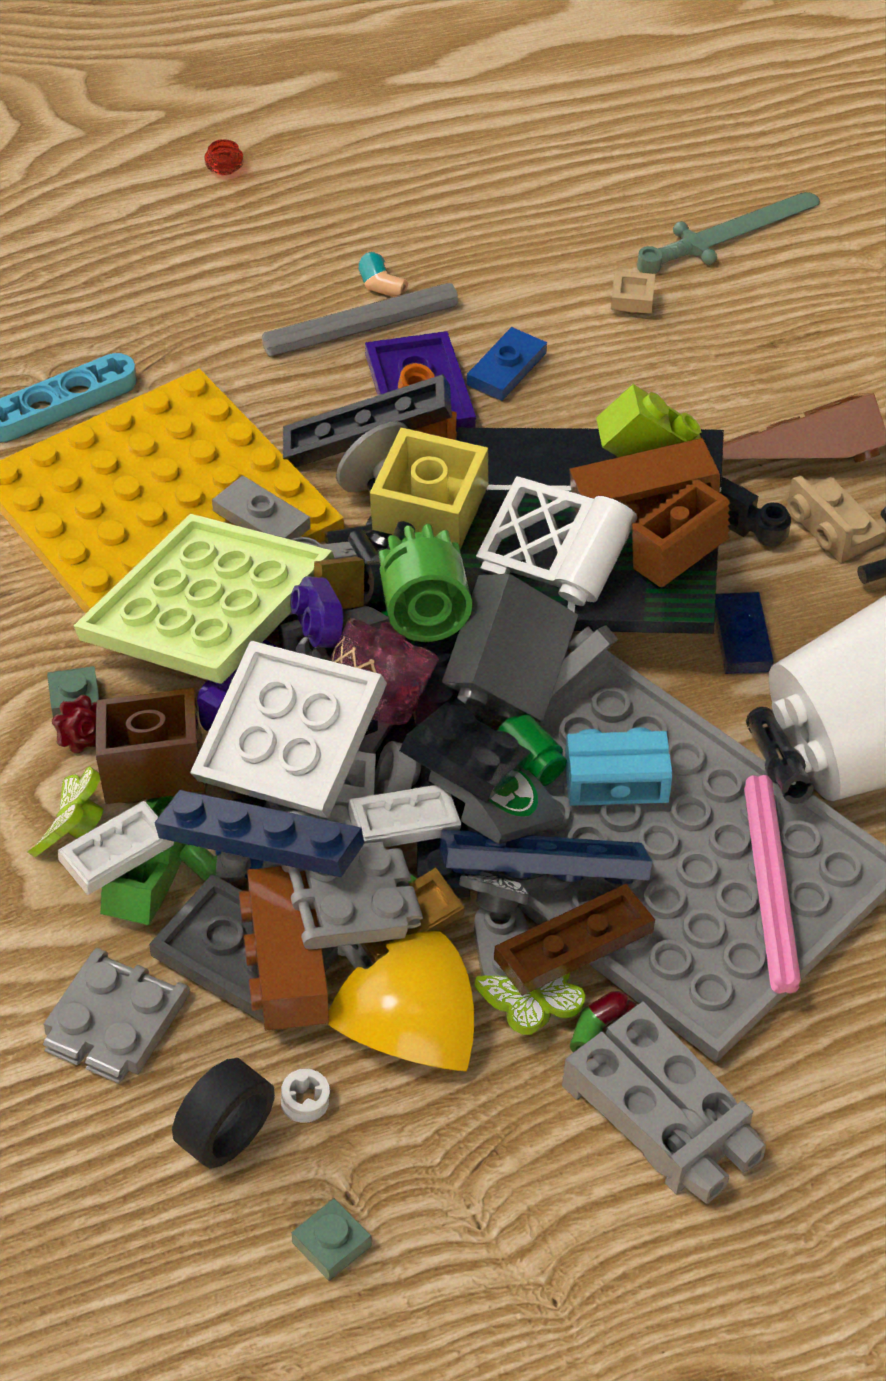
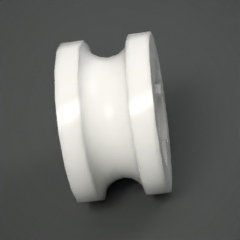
[281,1069,330,1123]

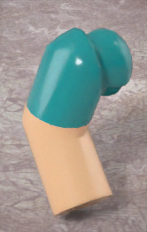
[358,252,408,297]

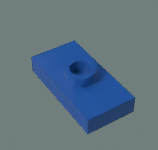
[466,327,547,401]

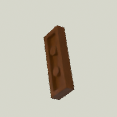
[494,884,656,996]

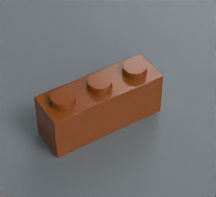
[570,438,720,523]
[239,866,329,1031]

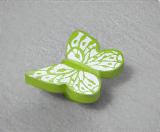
[27,766,104,857]
[474,973,586,1035]

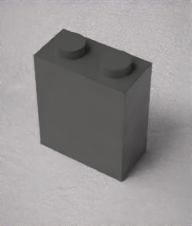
[442,574,578,723]

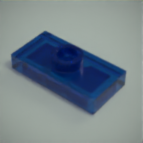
[715,592,774,674]

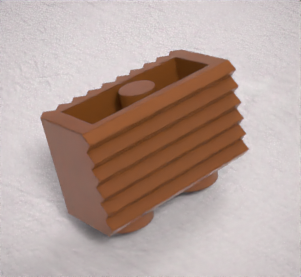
[632,480,730,587]

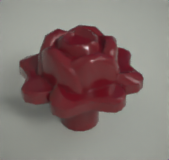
[52,694,97,754]

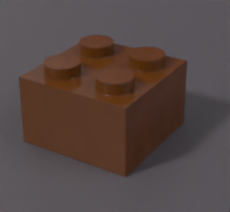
[96,687,205,805]

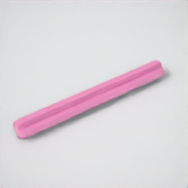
[744,775,801,994]

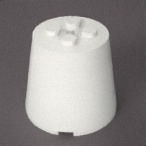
[769,595,886,801]

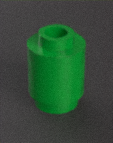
[498,715,567,786]

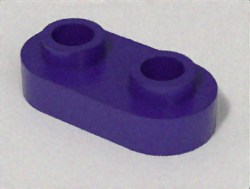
[291,576,343,649]

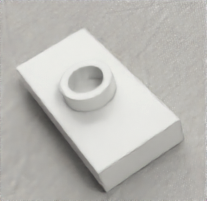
[347,785,461,847]
[58,801,174,895]

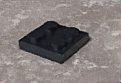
[399,702,531,803]

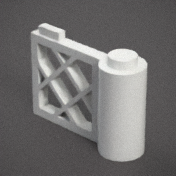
[476,476,638,606]

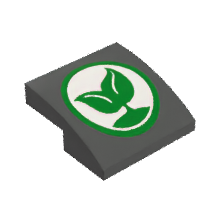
[429,768,564,844]

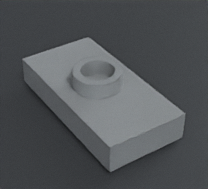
[212,475,310,540]

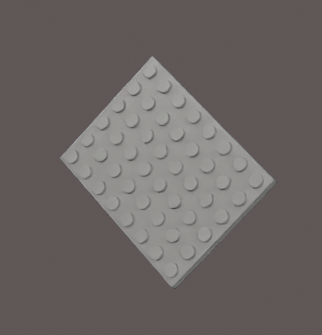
[469,650,886,1063]

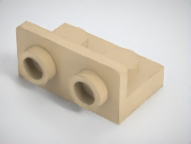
[787,475,886,564]

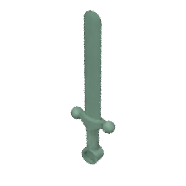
[637,192,820,274]

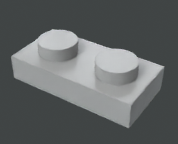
[551,625,618,697]

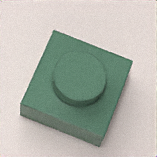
[47,666,99,717]
[291,1198,372,1281]

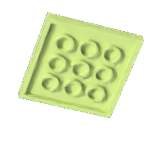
[74,514,335,684]

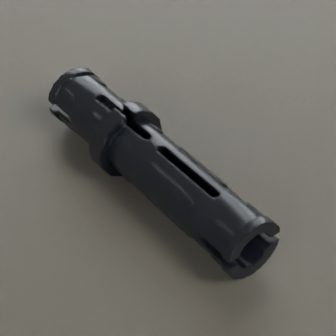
[746,706,814,804]

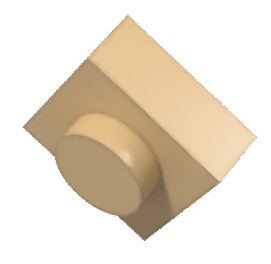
[611,270,656,314]

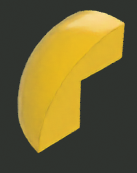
[328,931,474,1071]

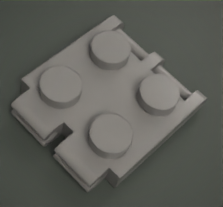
[282,842,423,949]
[43,948,190,1084]

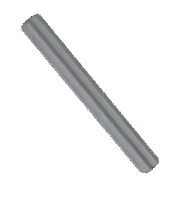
[262,283,458,356]

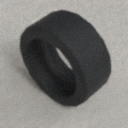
[172,1058,275,1169]

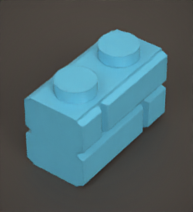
[565,727,672,806]

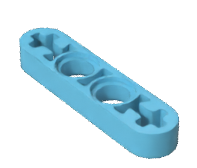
[0,353,137,442]

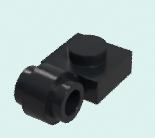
[721,477,791,547]

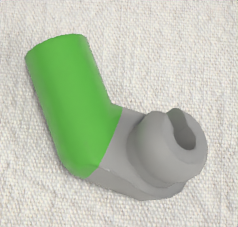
[180,844,251,883]

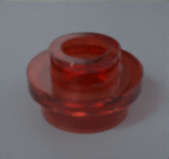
[204,139,244,175]

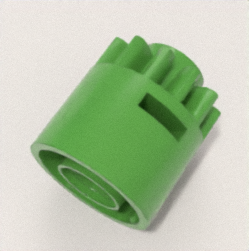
[379,524,472,642]

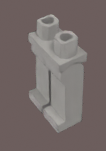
[562,1001,766,1204]

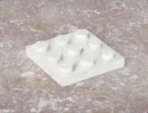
[190,640,387,818]

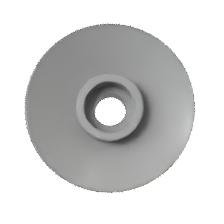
[336,422,408,492]

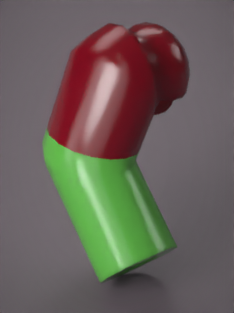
[570,991,637,1053]

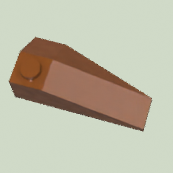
[723,393,886,463]

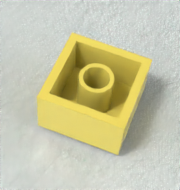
[370,428,488,549]

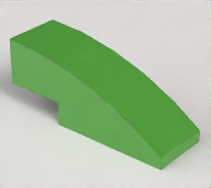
[100,796,186,925]

